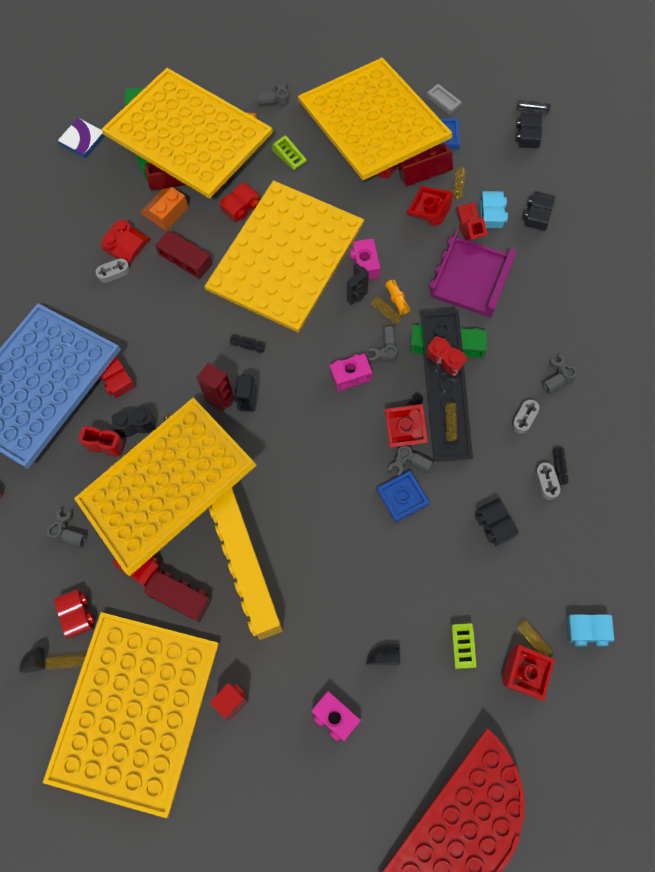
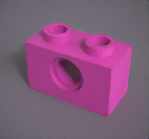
[350,238,380,280]
[329,353,372,392]
[311,691,361,742]

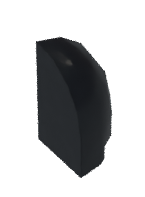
[366,644,400,666]
[19,647,45,673]

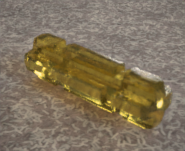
[453,167,466,199]
[371,296,402,324]
[445,403,457,441]
[517,620,553,656]
[45,654,86,670]

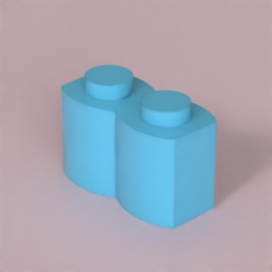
[480,191,508,228]
[567,615,614,647]

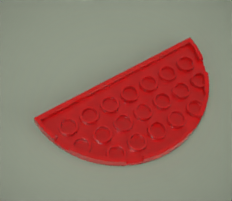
[381,728,525,872]

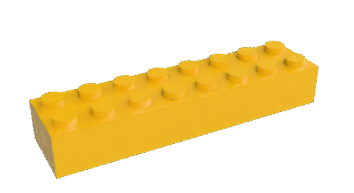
[209,488,283,640]

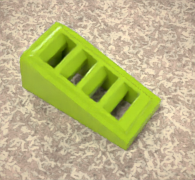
[272,135,307,171]
[450,623,476,669]

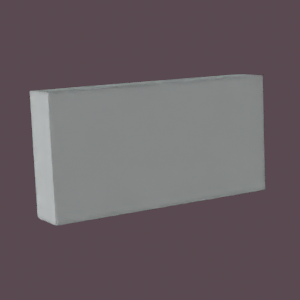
[426,84,462,115]

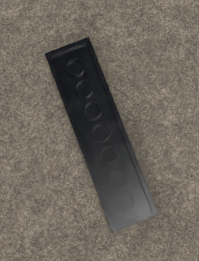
[421,310,473,462]

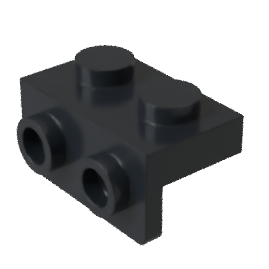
[347,263,369,305]

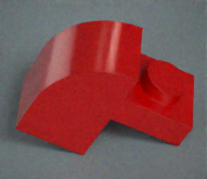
[456,202,488,241]

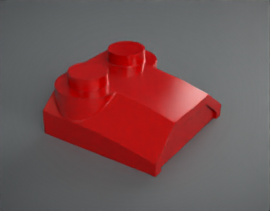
[406,186,453,226]
[101,220,151,266]
[384,404,428,447]
[502,645,556,701]

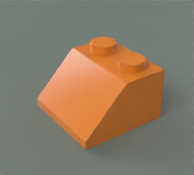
[140,187,189,231]

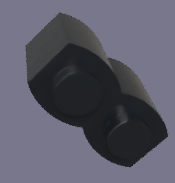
[516,112,542,148]
[523,191,556,231]
[234,374,257,412]
[111,407,156,437]
[475,498,519,546]

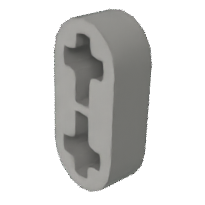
[96,258,130,283]
[512,400,540,434]
[535,463,561,500]

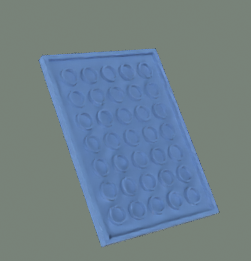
[0,303,121,469]

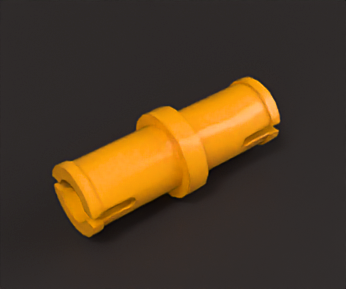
[385,280,410,315]

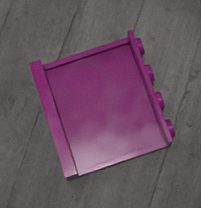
[429,230,517,318]

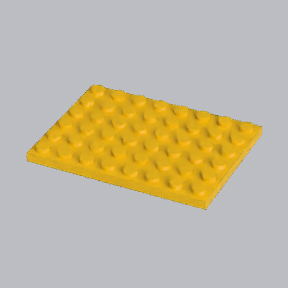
[298,57,452,180]
[101,68,273,199]
[204,180,364,333]
[74,397,257,576]
[43,612,219,818]

